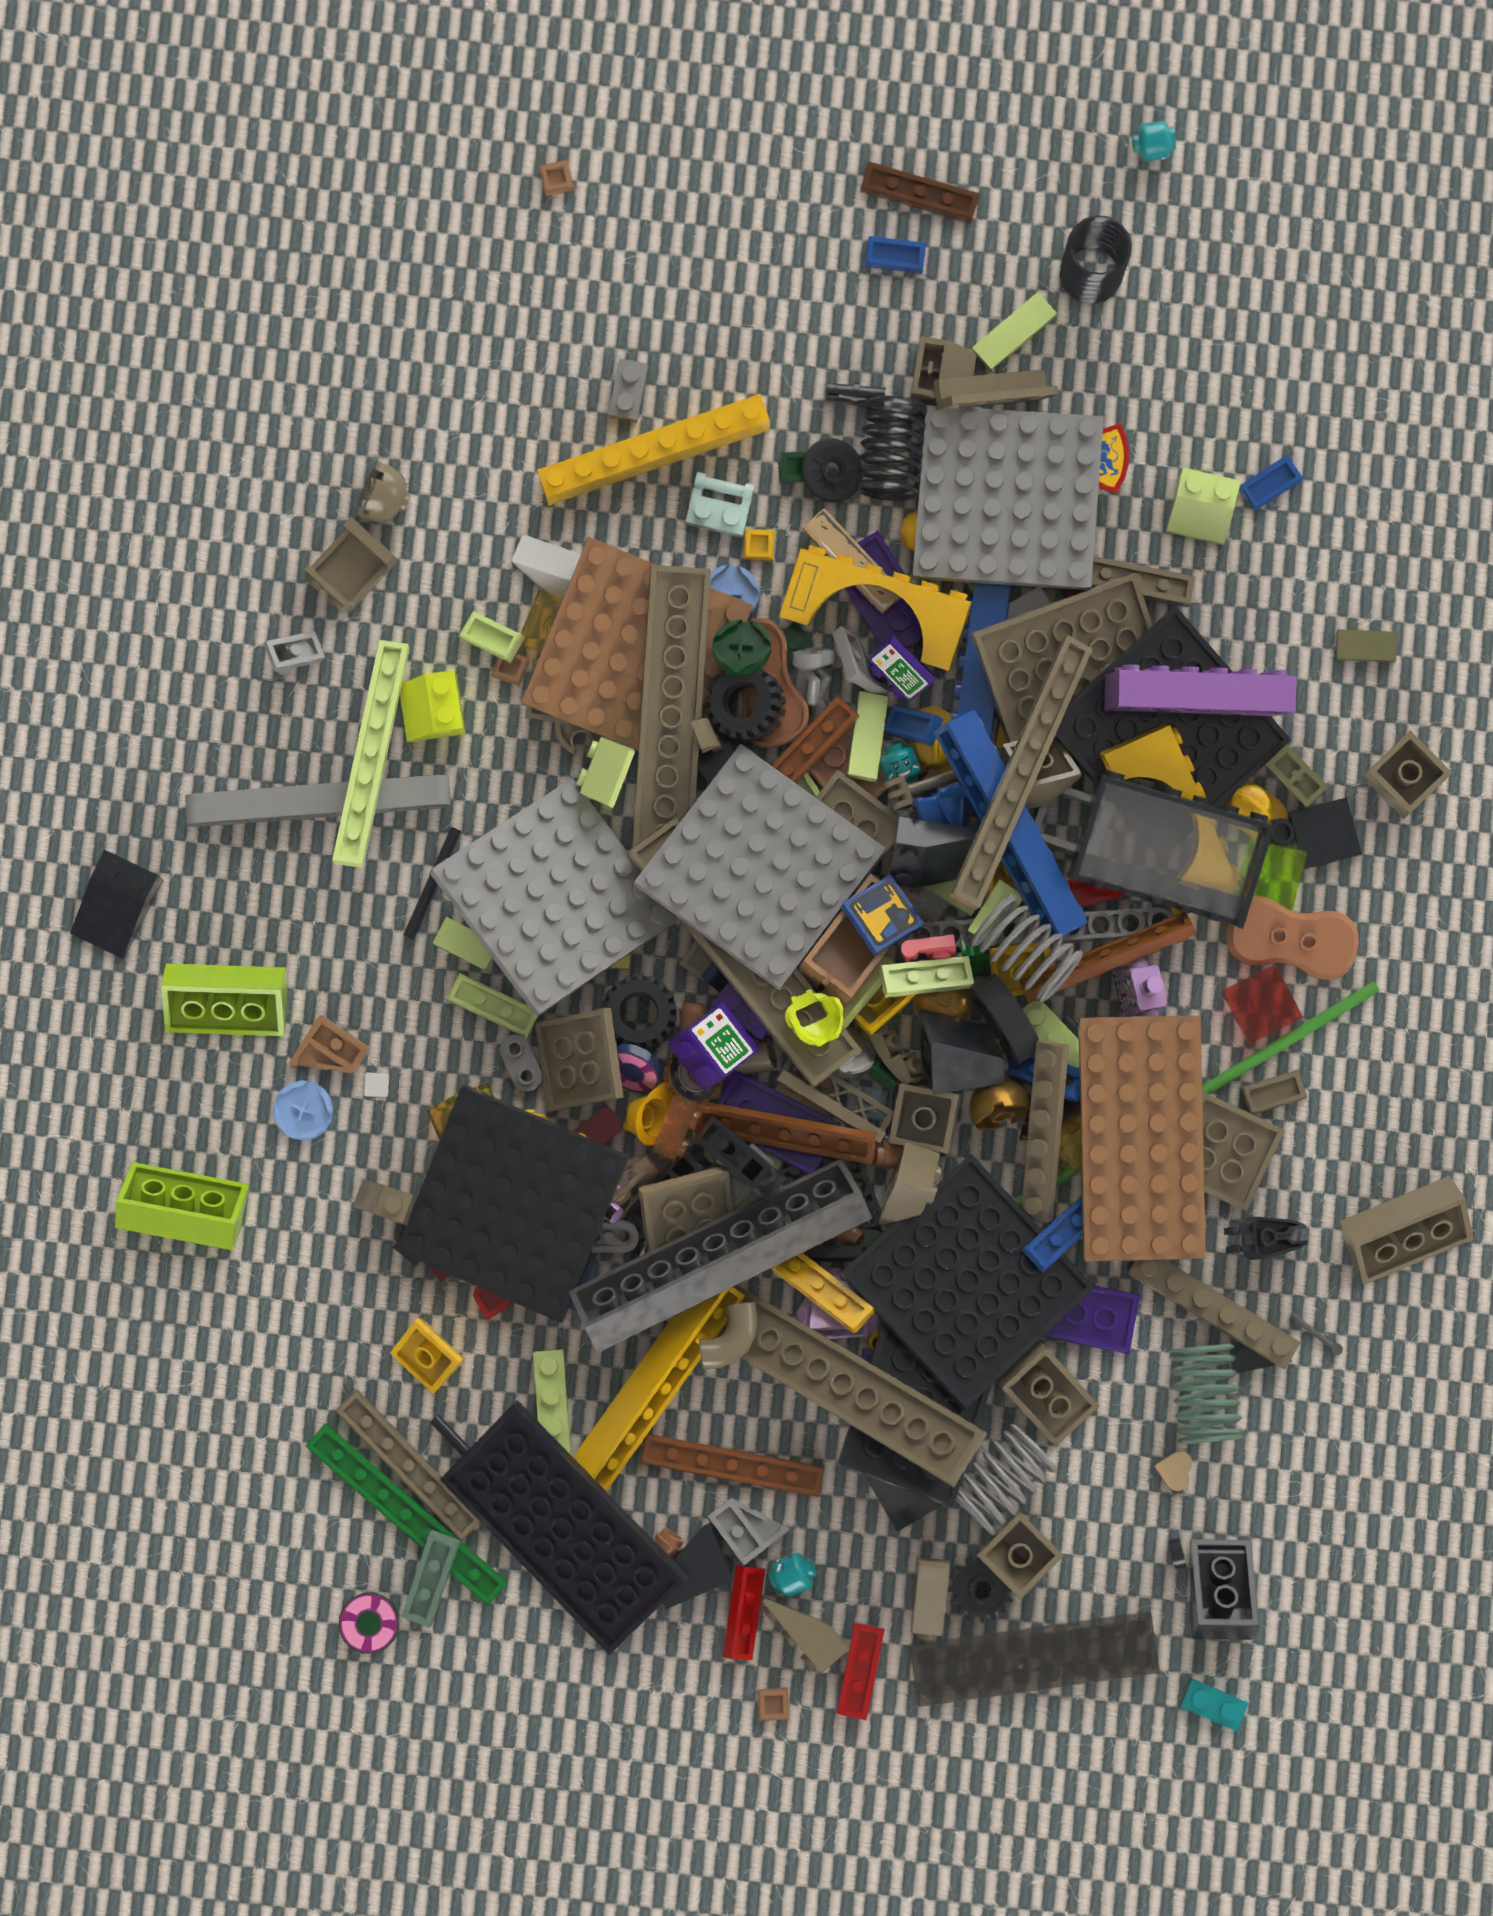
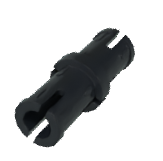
[826,382,886,406]

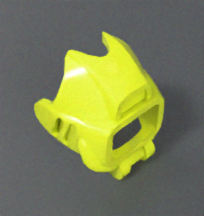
[785,989,843,1047]

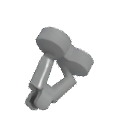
[793,647,835,717]

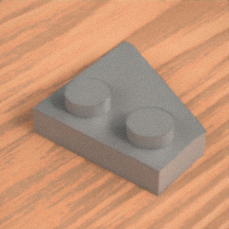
[832,626,889,696]
[706,1498,790,1566]

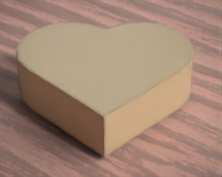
[1154,1451,1192,1491]

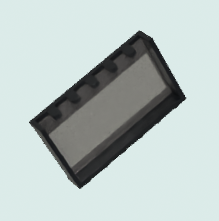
[1067,770,1275,929]

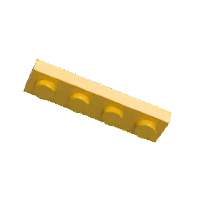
[770,1253,874,1334]

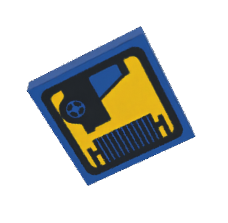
[841,875,925,955]

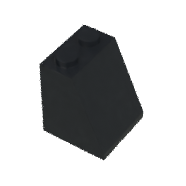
[919,1010,1008,1094]

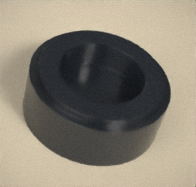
[1168,1537,1187,1569]

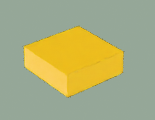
[744,529,775,561]

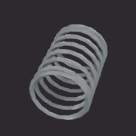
[972,895,1083,1002]
[956,1424,1057,1535]

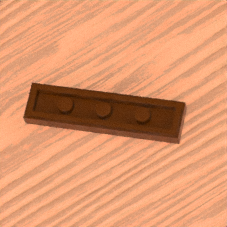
[860,161,980,223]

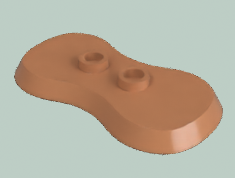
[740,618,809,748]
[1226,896,1359,980]

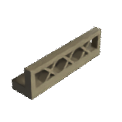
[934,369,1058,410]
[774,1057,894,1144]

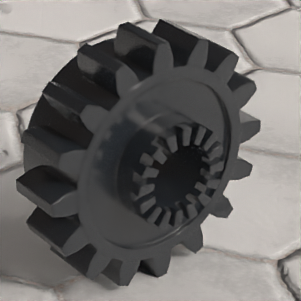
[947,1556,1013,1623]

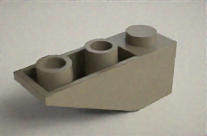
[761,1597,849,1673]

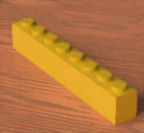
[537,394,770,505]
[573,1287,745,1492]

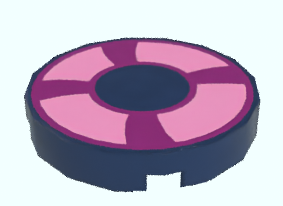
[617,1044,664,1094]

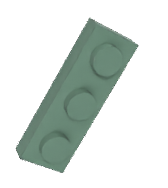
[401,1530,461,1628]

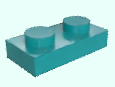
[1179,1678,1249,1732]

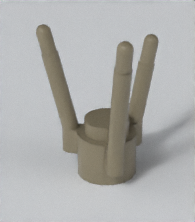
[612,1156,660,1221]

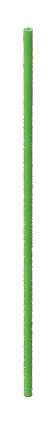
[1014,981,1379,1207]

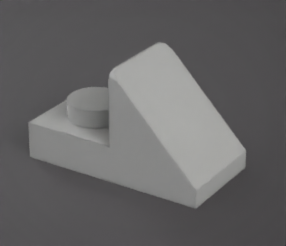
[263,631,325,676]

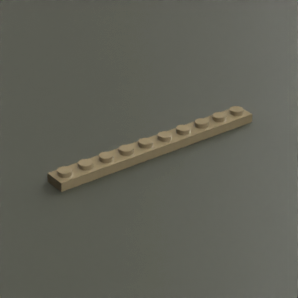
[949,635,1093,910]

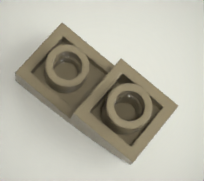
[869,1029,927,1084]

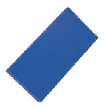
[865,236,926,274]
[1239,455,1304,512]
[884,704,944,746]

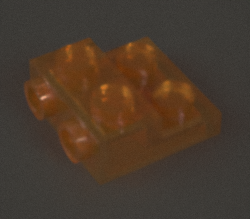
[652,1095,701,1163]

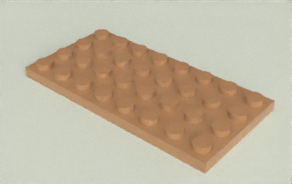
[1078,1015,1206,1261]

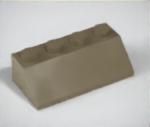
[1339,1176,1474,1285]

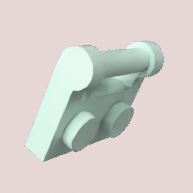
[685,472,755,538]

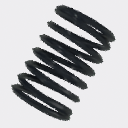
[1059,215,1132,304]
[856,396,928,501]

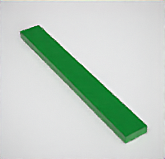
[305,1423,508,1606]

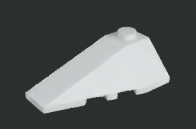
[511,535,580,604]

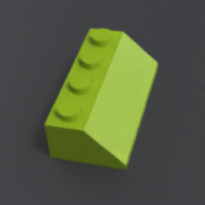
[161,963,287,1036]
[115,1162,249,1250]

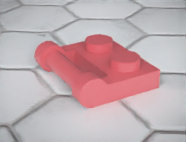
[901,935,956,963]

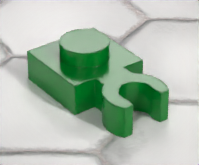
[957,940,990,977]

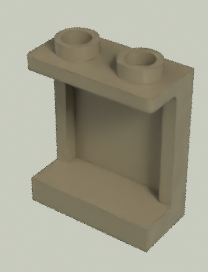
[304,517,398,614]

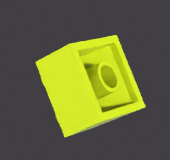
[400,670,466,743]

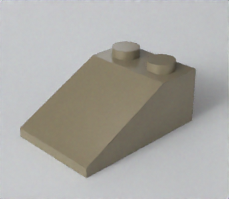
[996,1340,1100,1447]

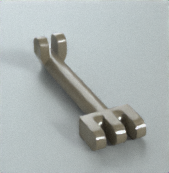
[884,770,959,811]

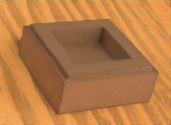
[539,160,574,196]
[491,653,530,687]
[757,1687,790,1721]

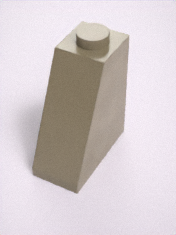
[353,1179,417,1226]
[911,1557,950,1641]

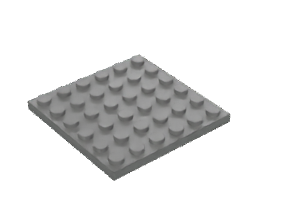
[913,405,1104,590]
[634,744,886,991]
[429,778,678,1017]

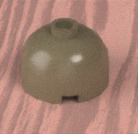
[357,461,410,522]

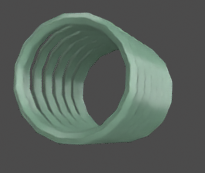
[1168,1344,1244,1444]

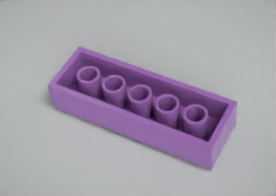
[1104,665,1296,716]

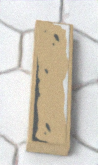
[802,508,901,615]

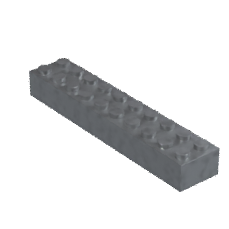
[568,1159,872,1353]

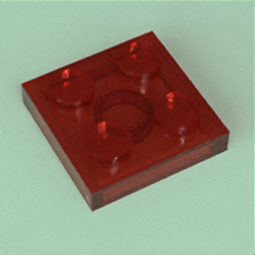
[1221,964,1303,1045]

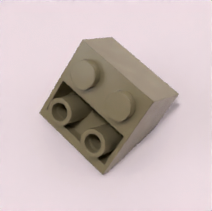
[910,336,977,406]

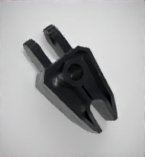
[1224,1217,1308,1260]

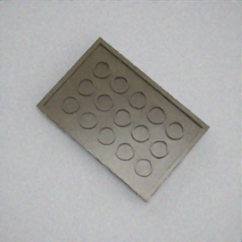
[970,573,1153,743]

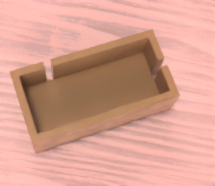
[798,873,918,1008]

